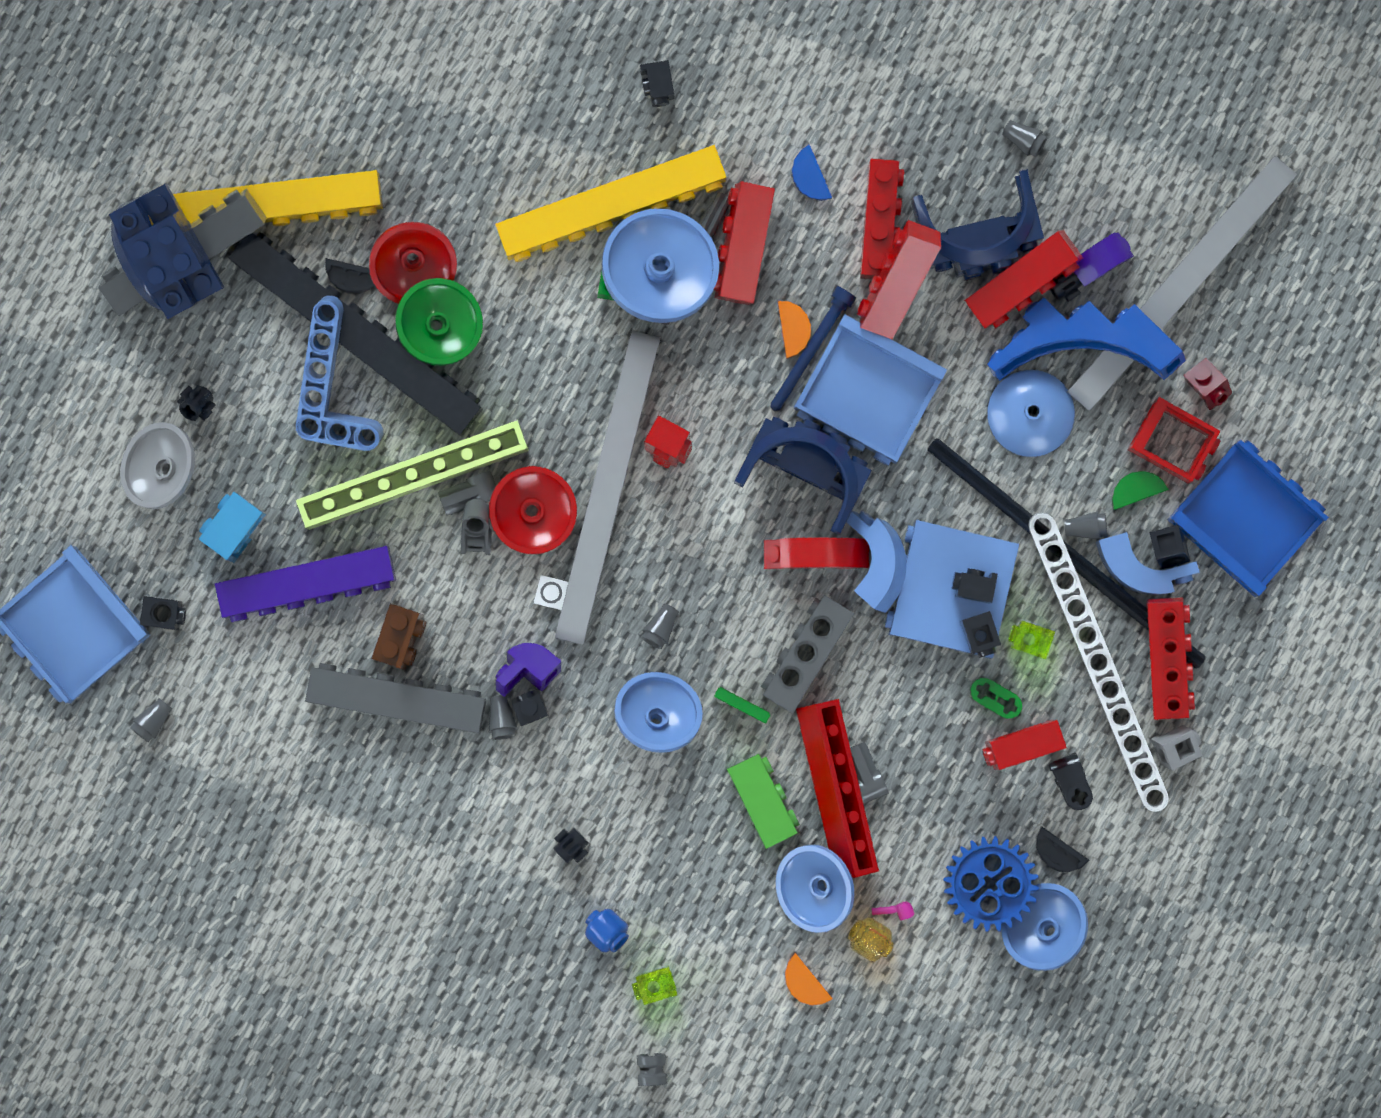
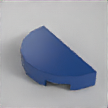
[792,144,832,201]

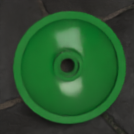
[395,278,483,366]

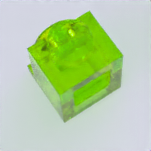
[1007,620,1055,660]
[632,965,678,1005]

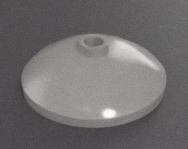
[120,422,195,509]

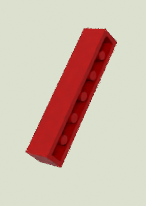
[796,699,879,878]

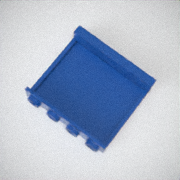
[1167,440,1329,597]

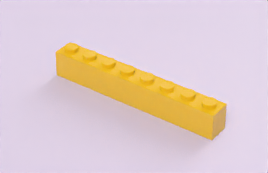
[495,145,727,262]
[148,170,383,228]

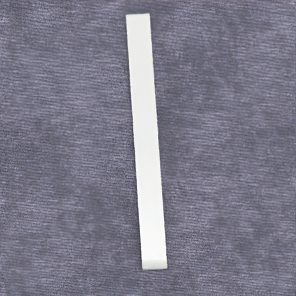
[1028,513,1169,812]

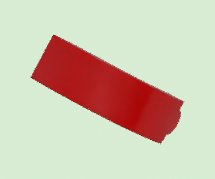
[764,538,869,569]

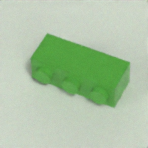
[727,754,800,849]

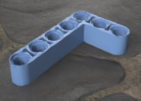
[296,296,384,451]

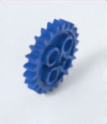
[944,836,1040,932]

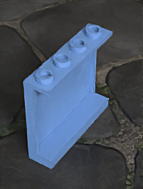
[794,314,947,466]
[885,520,1019,659]
[0,545,151,703]

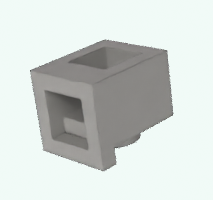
[1151,725,1203,771]

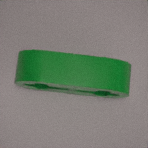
[970,678,1022,719]

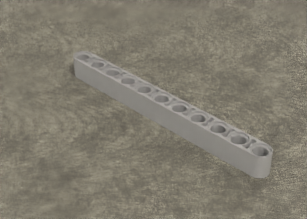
[1067,155,1297,411]
[555,330,661,645]

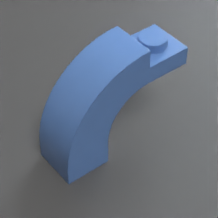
[847,511,906,613]
[1096,532,1200,595]

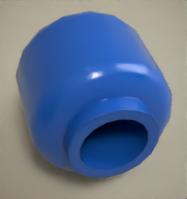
[585,909,629,952]

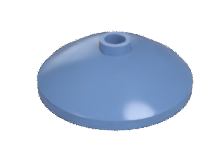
[987,370,1075,457]
[614,672,703,753]
[776,845,854,933]
[1002,883,1088,971]

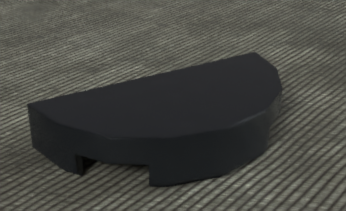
[325,258,375,294]
[1036,826,1090,872]

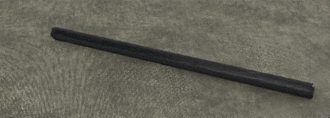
[928,438,1206,669]

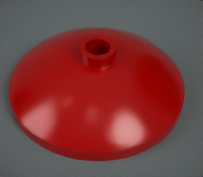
[369,222,457,304]
[489,466,577,554]

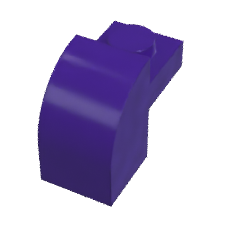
[1075,232,1134,287]
[495,643,561,697]

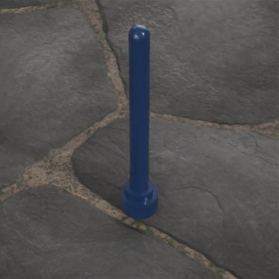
[770,286,857,411]

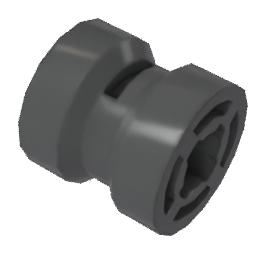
[637,1053,667,1086]

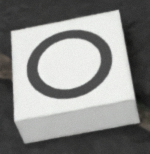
[534,575,568,610]

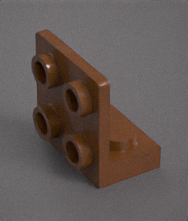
[371,603,427,670]

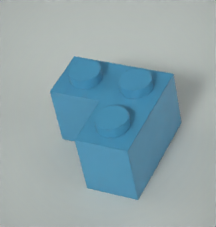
[199,492,266,563]

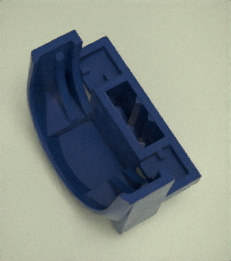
[911,169,1044,281]
[109,183,224,319]
[734,416,872,535]

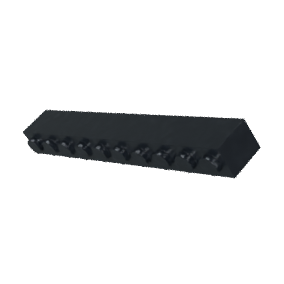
[228,231,483,437]

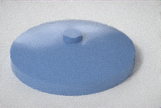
[602,209,719,323]

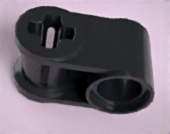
[1048,752,1093,810]

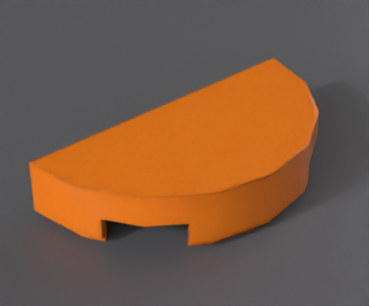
[778,301,811,359]
[785,953,833,1005]

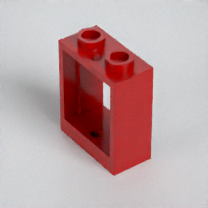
[1127,397,1221,484]
[982,720,1067,770]

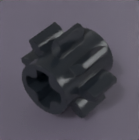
[1050,272,1083,302]
[177,385,216,421]
[553,828,589,863]

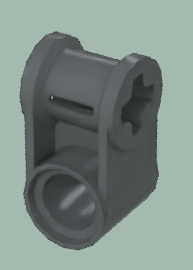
[461,499,492,555]

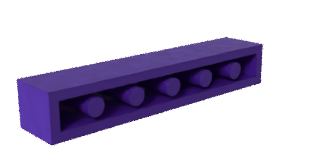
[214,546,396,623]

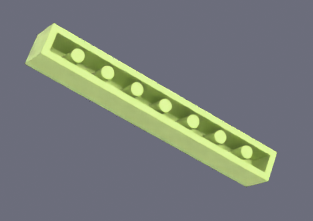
[296,420,529,530]

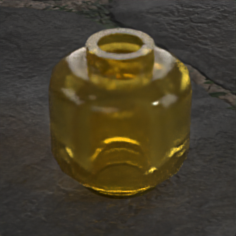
[848,918,894,961]

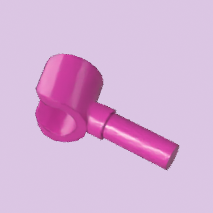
[872,902,915,921]

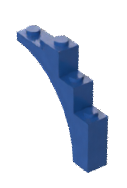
[987,298,1186,381]

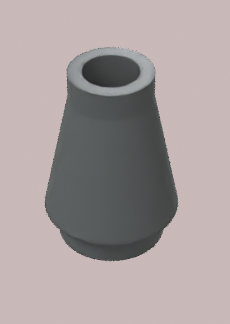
[1002,120,1048,157]
[1065,511,1107,540]
[641,604,679,649]
[489,695,517,740]
[130,698,172,742]

